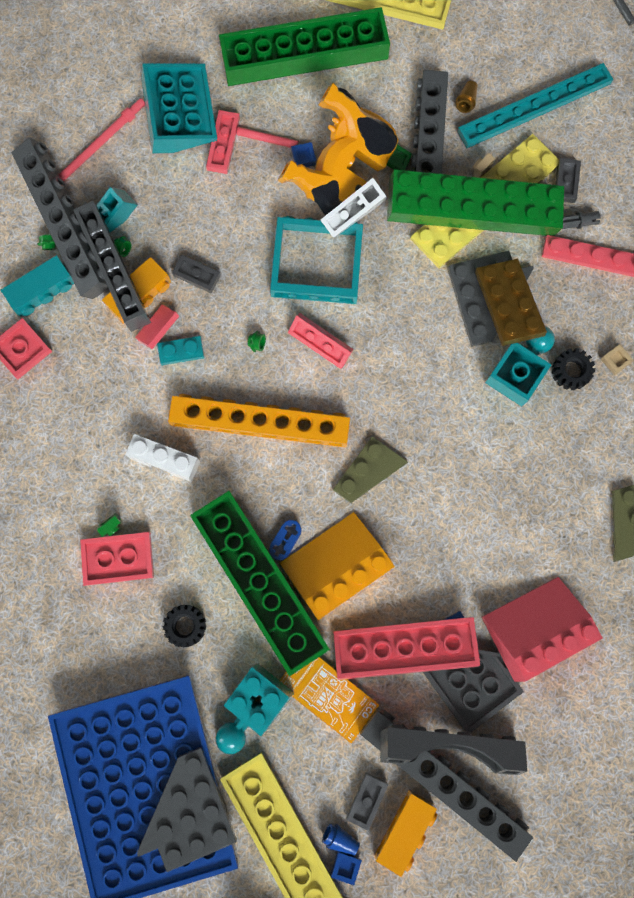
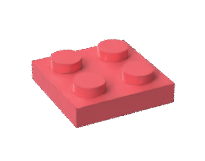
[0,318,52,379]

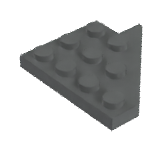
[447,251,534,347]
[423,650,524,732]
[137,746,237,872]

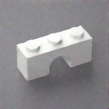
[125,434,200,482]

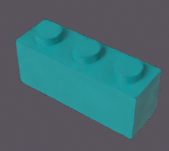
[1,255,74,317]

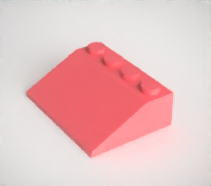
[481,577,603,682]

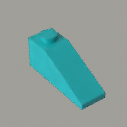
[96,187,138,233]

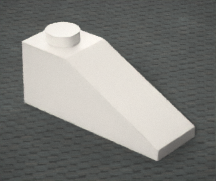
[321,178,388,238]

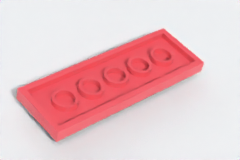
[333,617,480,680]

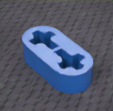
[269,520,301,561]

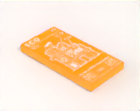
[279,657,380,744]

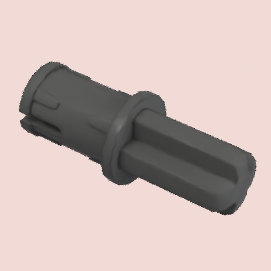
[563,211,601,229]

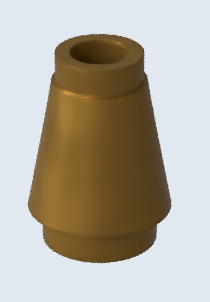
[455,81,478,113]

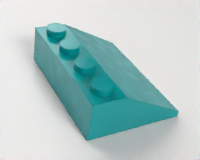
[141,63,217,154]

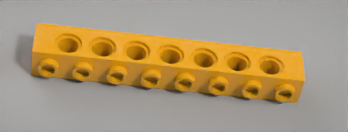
[168,394,350,448]

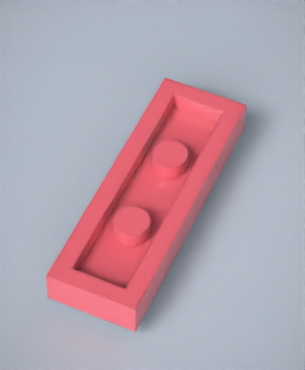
[206,110,240,174]
[288,313,354,369]

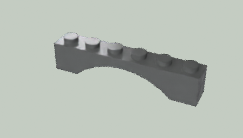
[380,724,527,775]

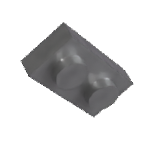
[555,158,581,203]
[172,255,221,293]
[346,773,388,831]

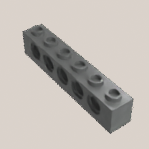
[411,70,448,174]
[73,201,151,332]

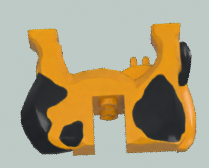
[277,83,398,216]

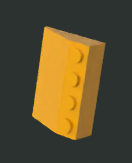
[280,512,395,620]

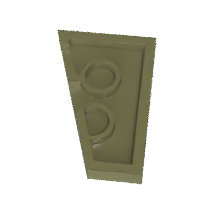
[333,436,408,503]
[612,485,634,562]

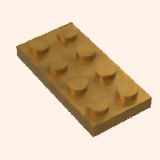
[475,258,547,346]

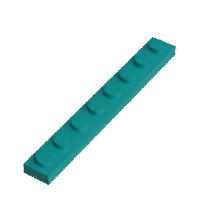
[457,63,614,149]

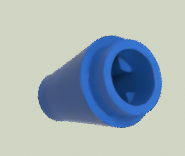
[322,824,360,856]

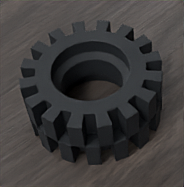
[552,348,596,390]
[162,605,207,648]

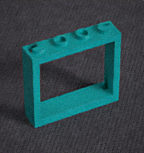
[270,216,363,304]

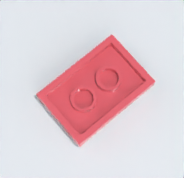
[80,532,154,586]

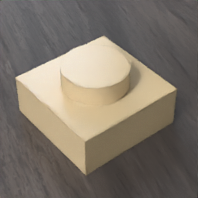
[472,153,495,178]
[601,344,634,376]

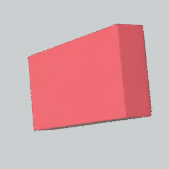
[135,305,179,349]

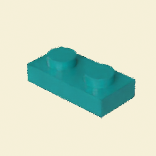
[157,336,204,366]

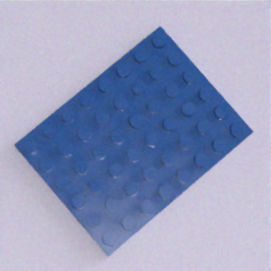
[48,675,238,898]

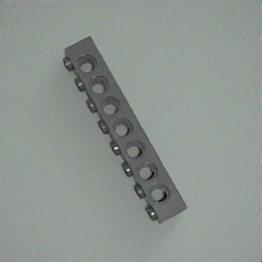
[11,137,108,299]
[360,709,533,862]

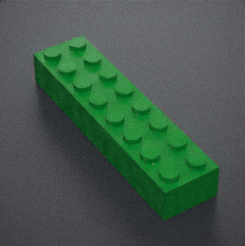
[219,7,390,86]
[387,169,564,236]
[190,491,330,677]

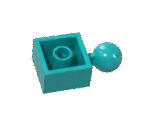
[485,326,555,407]
[215,664,294,754]

